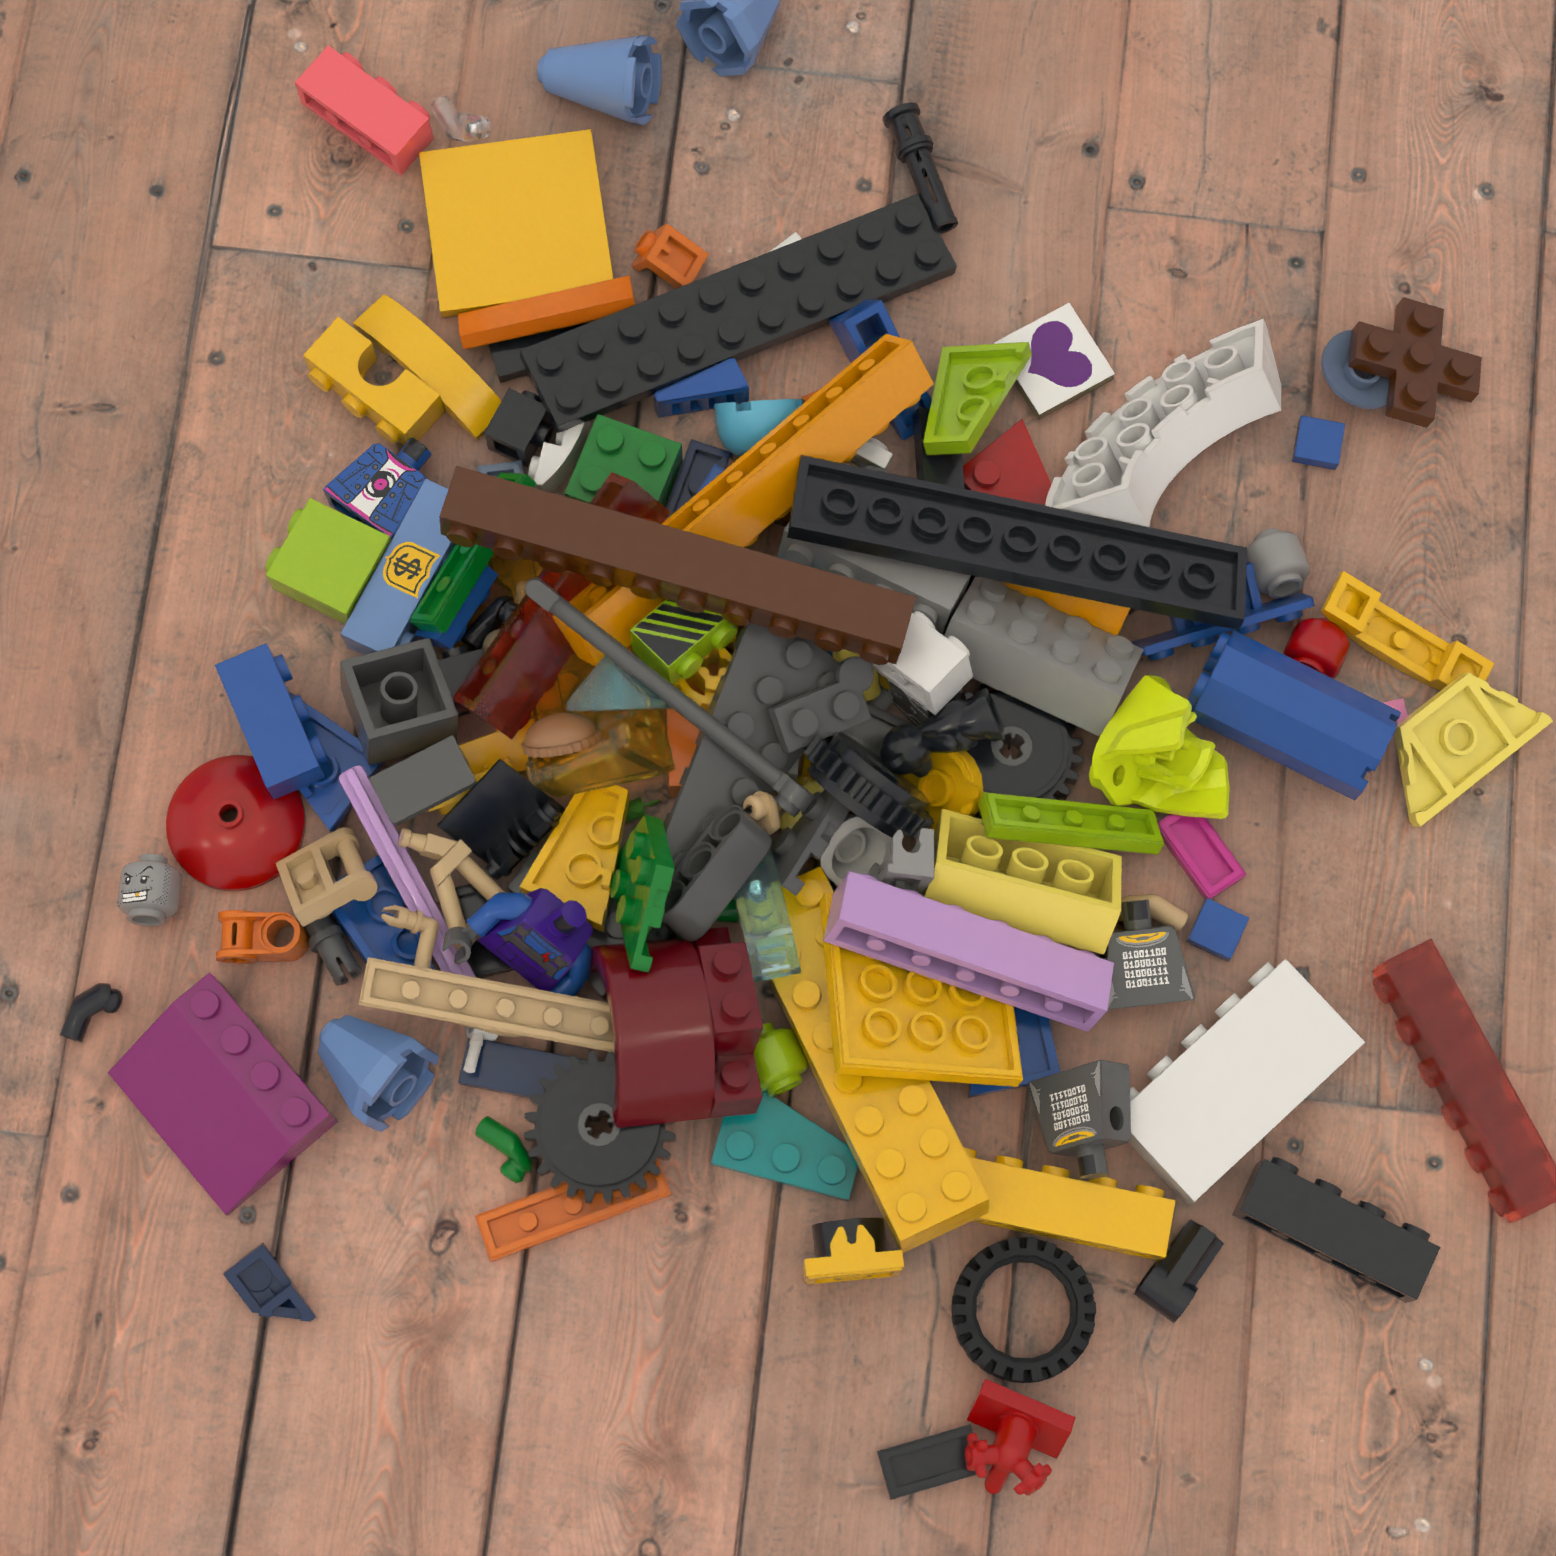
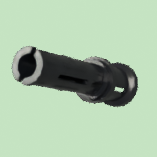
[882,102,958,234]

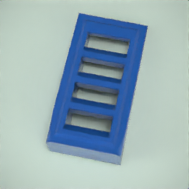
[654,358,749,418]

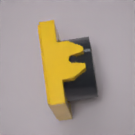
[803,1218,904,1285]

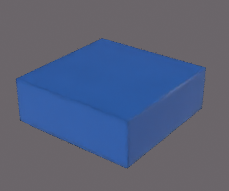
[1292,415,1345,470]
[1186,898,1249,962]

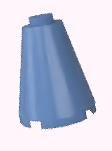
[537,35,662,125]

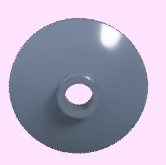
[1321,330,1389,409]

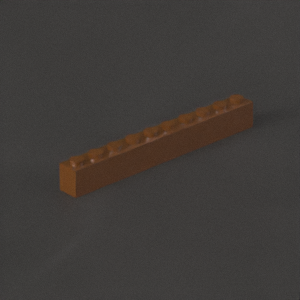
[439,466,916,665]

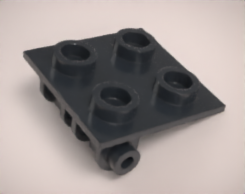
[437,758,566,880]

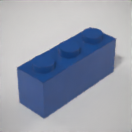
[215,643,328,800]

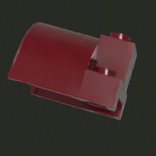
[591,927,763,1128]

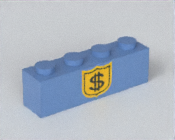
[340,479,456,655]

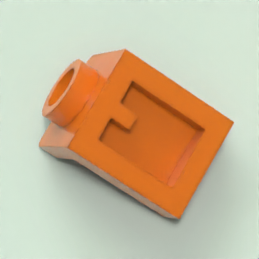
[631,223,709,289]

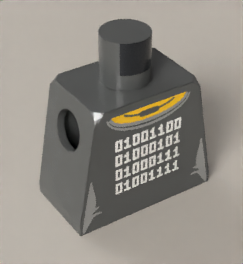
[1100,899,1195,1010]
[1028,1060,1131,1180]

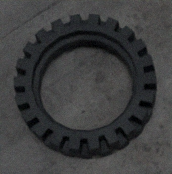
[951,1237,1096,1383]

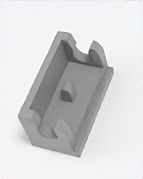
[867,828,934,894]

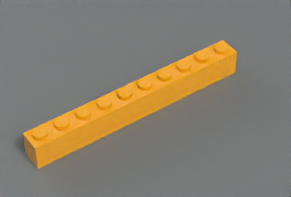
[552,334,934,669]

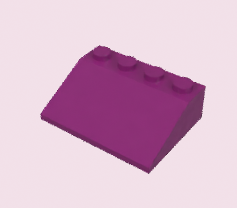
[108,972,338,1216]

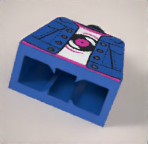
[323,438,432,540]

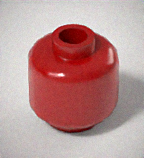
[1283,618,1350,679]

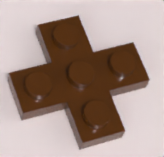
[1348,297,1482,428]

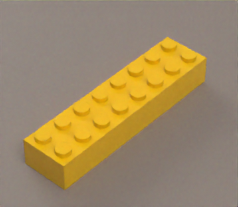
[736,866,989,1253]

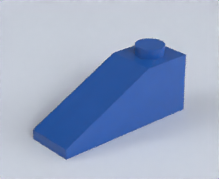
[829,299,932,440]

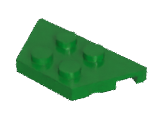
[610,815,675,972]

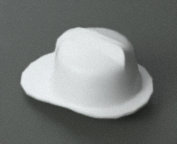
[820,814,892,886]

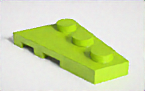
[923,342,1032,455]

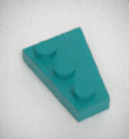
[711,1091,858,1202]

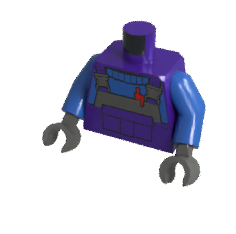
[442,888,593,996]

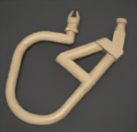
[381,828,551,1037]

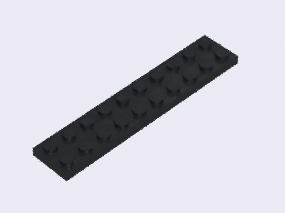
[520,194,957,434]
[787,455,1247,630]

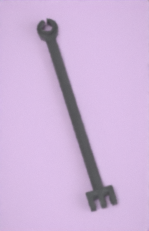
[525,577,816,817]

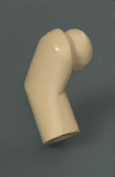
[743,791,781,835]
[1117,894,1188,932]

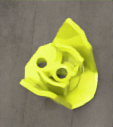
[1089,675,1230,819]

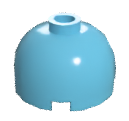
[714,399,804,456]

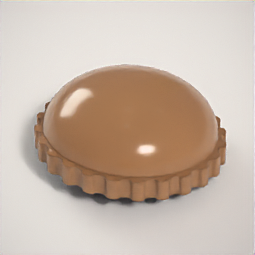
[521,712,603,758]

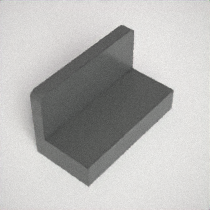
[369,735,477,826]

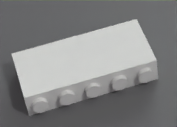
[1128,959,1365,1206]

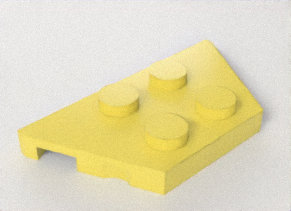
[1394,673,1553,827]

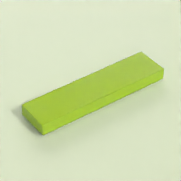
[978,792,1164,855]

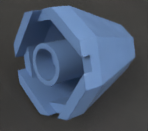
[676,0,781,76]
[317,1015,439,1132]

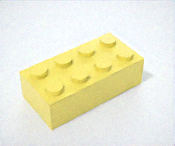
[922,809,1122,955]

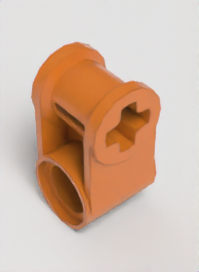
[216,910,310,964]

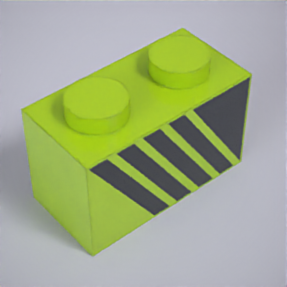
[630,599,738,684]

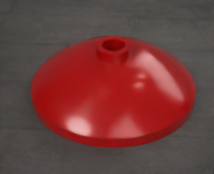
[166,755,306,891]

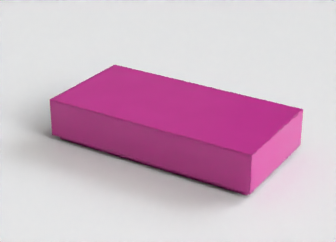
[1158,814,1247,900]

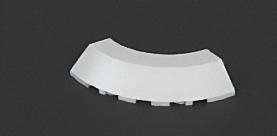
[1045,319,1281,527]

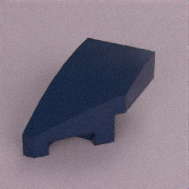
[223,1242,316,1322]

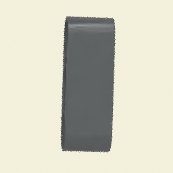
[662,805,772,942]

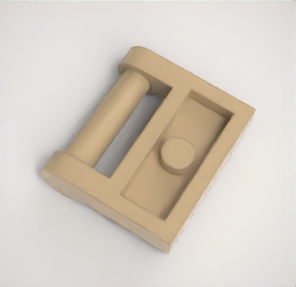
[276,827,378,927]

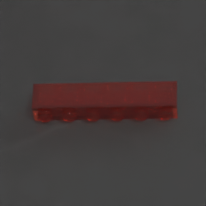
[452,472,671,740]
[1372,939,1556,1223]

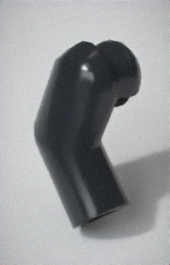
[461,596,523,651]
[60,983,123,1043]

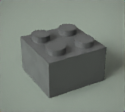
[340,638,458,766]

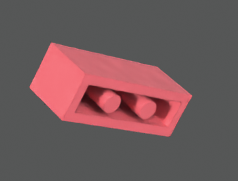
[295,45,434,176]

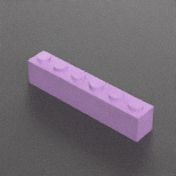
[823,871,1114,1032]

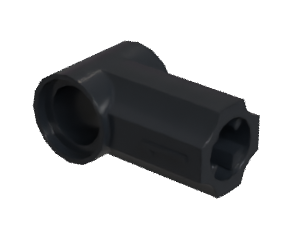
[1134,1219,1224,1323]

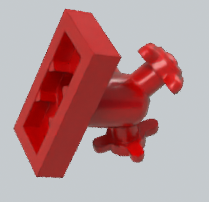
[965,1379,1076,1496]

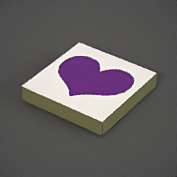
[994,303,1115,420]

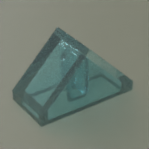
[567,656,672,712]

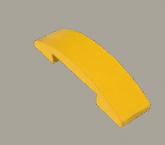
[353,294,501,441]
[1321,571,1494,691]

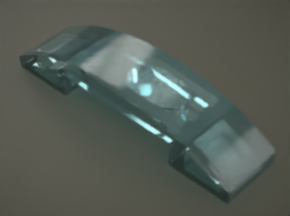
[734,847,801,983]

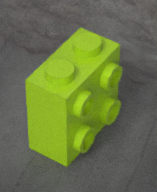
[265,498,391,624]

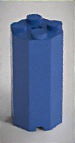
[1187,630,1401,800]

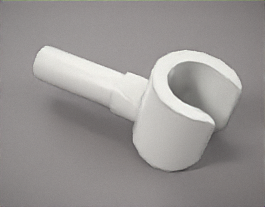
[464,1027,498,1073]

